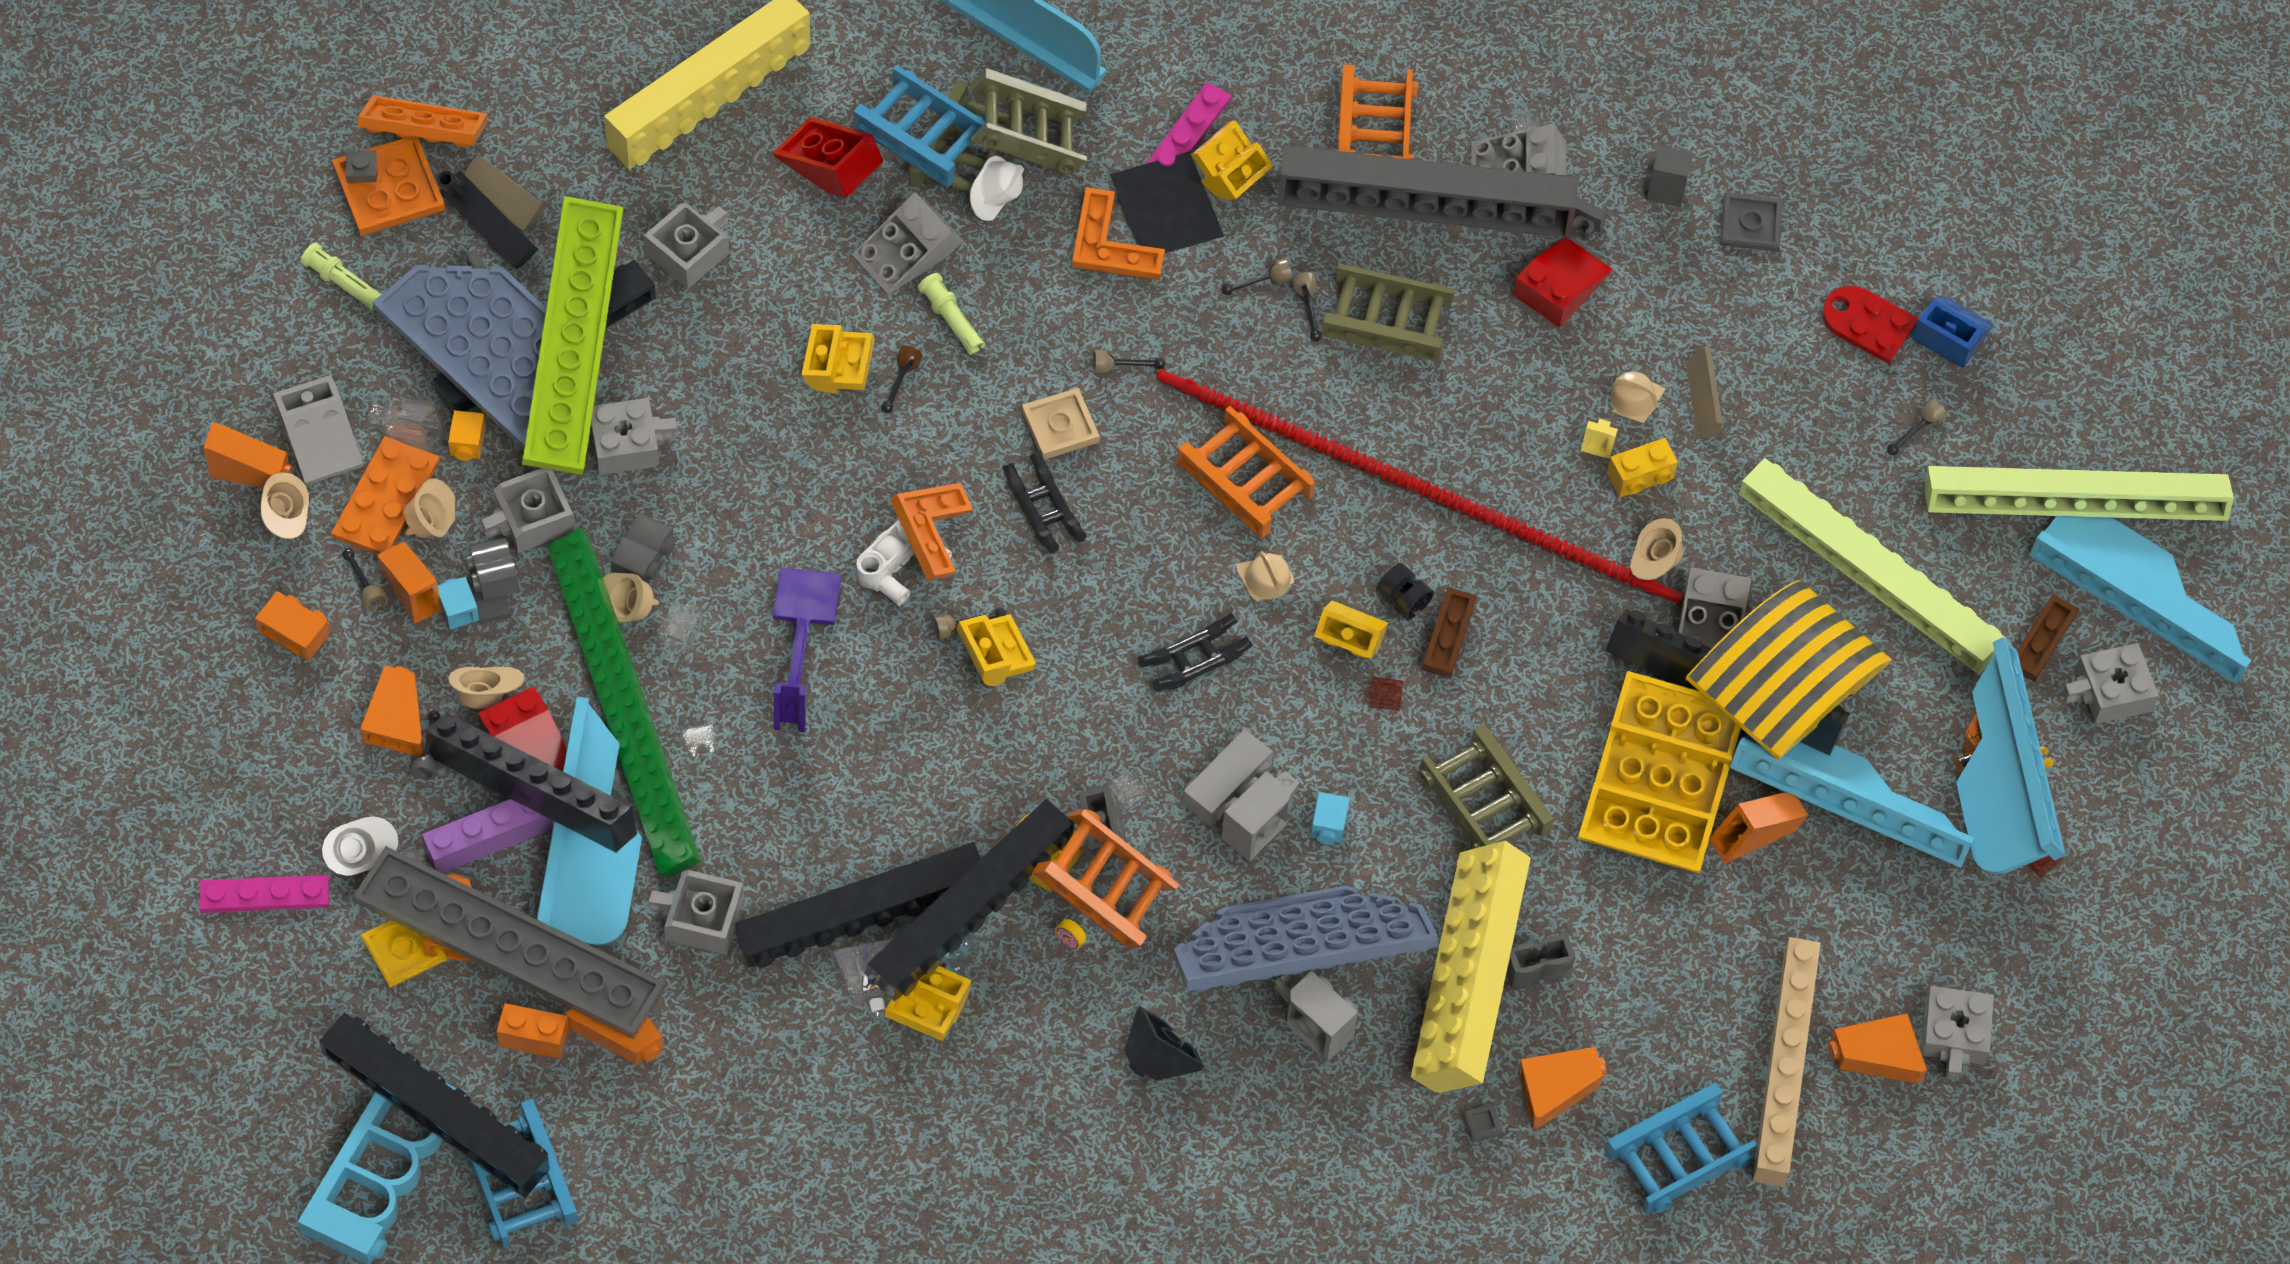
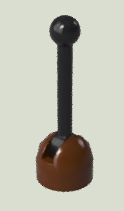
[881,345,923,414]

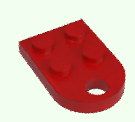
[1823,286,1919,364]

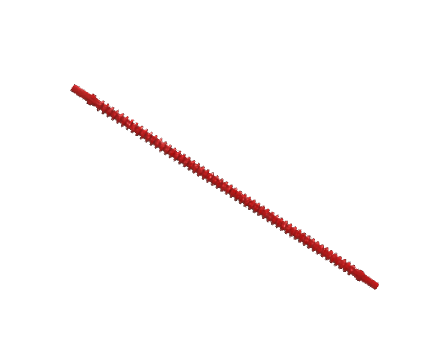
[1156,369,1684,605]

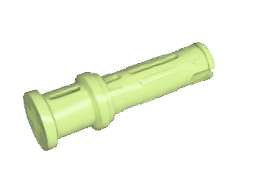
[301,242,382,311]
[918,273,985,355]

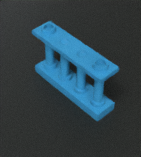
[853,65,985,188]
[1604,1082,1758,1214]
[460,1099,578,1249]

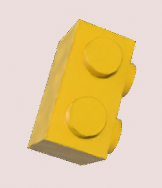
[1607,438,1678,498]
[1314,600,1388,659]

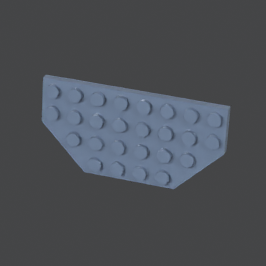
[372,265,546,449]
[1174,886,1439,992]

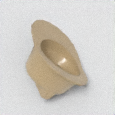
[1610,371,1666,423]
[260,472,309,539]
[404,478,455,538]
[1630,518,1683,580]
[1236,551,1294,601]
[603,573,659,623]
[448,667,525,710]

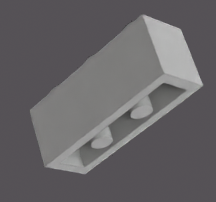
[1182,729,1273,826]

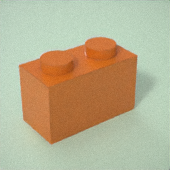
[255,591,330,661]
[496,1003,569,1059]

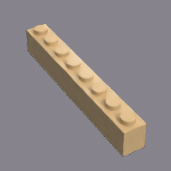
[1752,937,1821,1187]

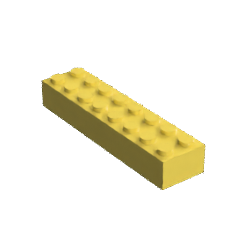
[604,0,810,170]
[1411,840,1531,1093]

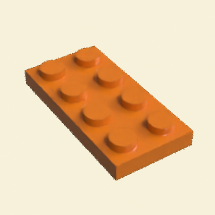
[358,95,487,147]
[331,436,440,555]

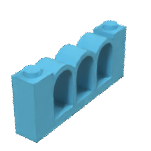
[298,1084,456,1264]

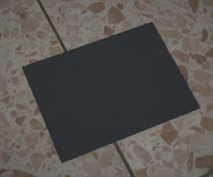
[1110,151,1225,254]

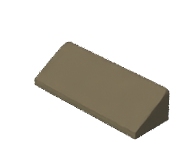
[464,155,544,233]
[1686,346,1723,438]

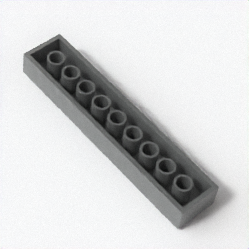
[1278,145,1579,238]

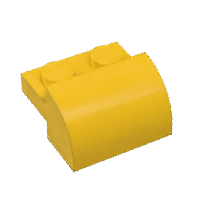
[1191,120,1273,200]
[802,324,875,394]
[957,614,1036,686]
[885,966,972,1042]

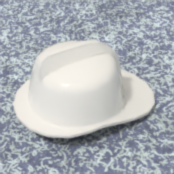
[970,156,1024,221]
[322,816,398,876]

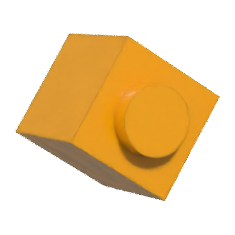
[448,410,486,461]

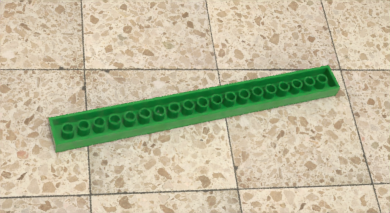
[547,528,702,878]

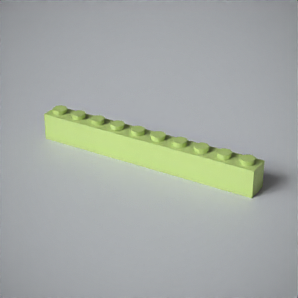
[1739,458,2006,674]
[1924,466,2234,521]

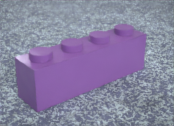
[422,799,554,873]

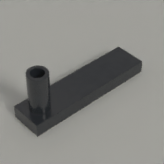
[437,170,539,270]

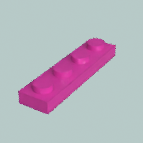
[1146,82,1231,166]
[200,875,329,913]

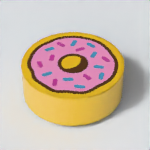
[1055,919,1086,950]

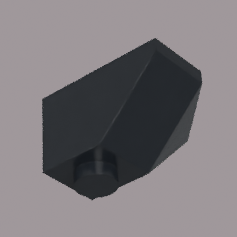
[1124,1006,1204,1081]

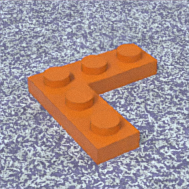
[1072,187,1165,280]
[890,483,973,581]

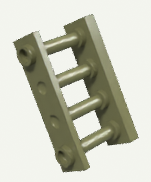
[971,68,1087,174]
[909,80,1024,207]
[1322,263,1455,362]
[1419,724,1554,849]

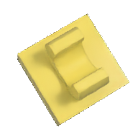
[1581,419,1618,459]

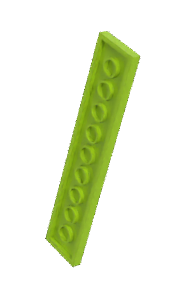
[522,196,623,475]

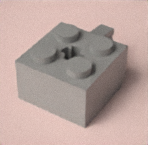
[644,203,730,289]
[590,398,678,475]
[481,468,575,553]
[2062,643,2159,723]
[1222,771,1299,862]
[648,870,744,955]
[1274,970,1358,1062]
[1921,986,1994,1081]

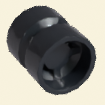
[1376,563,1434,621]

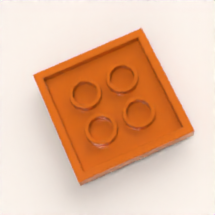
[332,136,445,236]

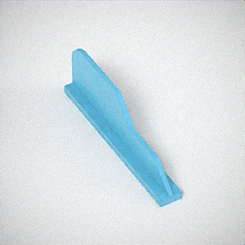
[940,0,1106,93]
[2029,516,2251,684]
[1956,637,2066,874]
[537,696,642,946]
[1729,733,1974,868]

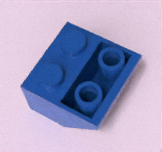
[1912,295,1994,368]

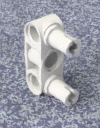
[856,520,952,606]

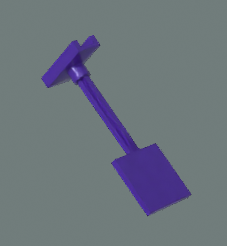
[773,568,842,733]

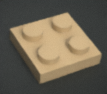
[1022,388,1100,460]

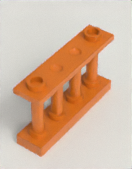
[1337,64,1418,159]
[1177,406,1315,539]
[1032,809,1179,948]

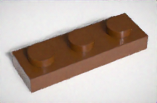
[1422,587,1477,678]
[2017,594,2079,682]

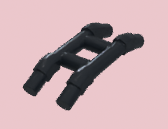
[1002,452,1087,554]
[1138,612,1253,692]

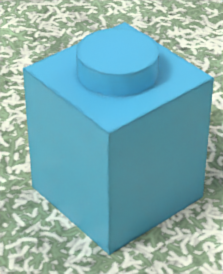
[438,577,479,630]
[1311,792,1350,845]

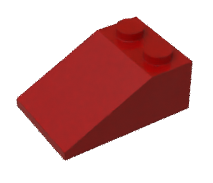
[773,117,883,198]
[1513,237,1613,328]
[478,686,567,771]

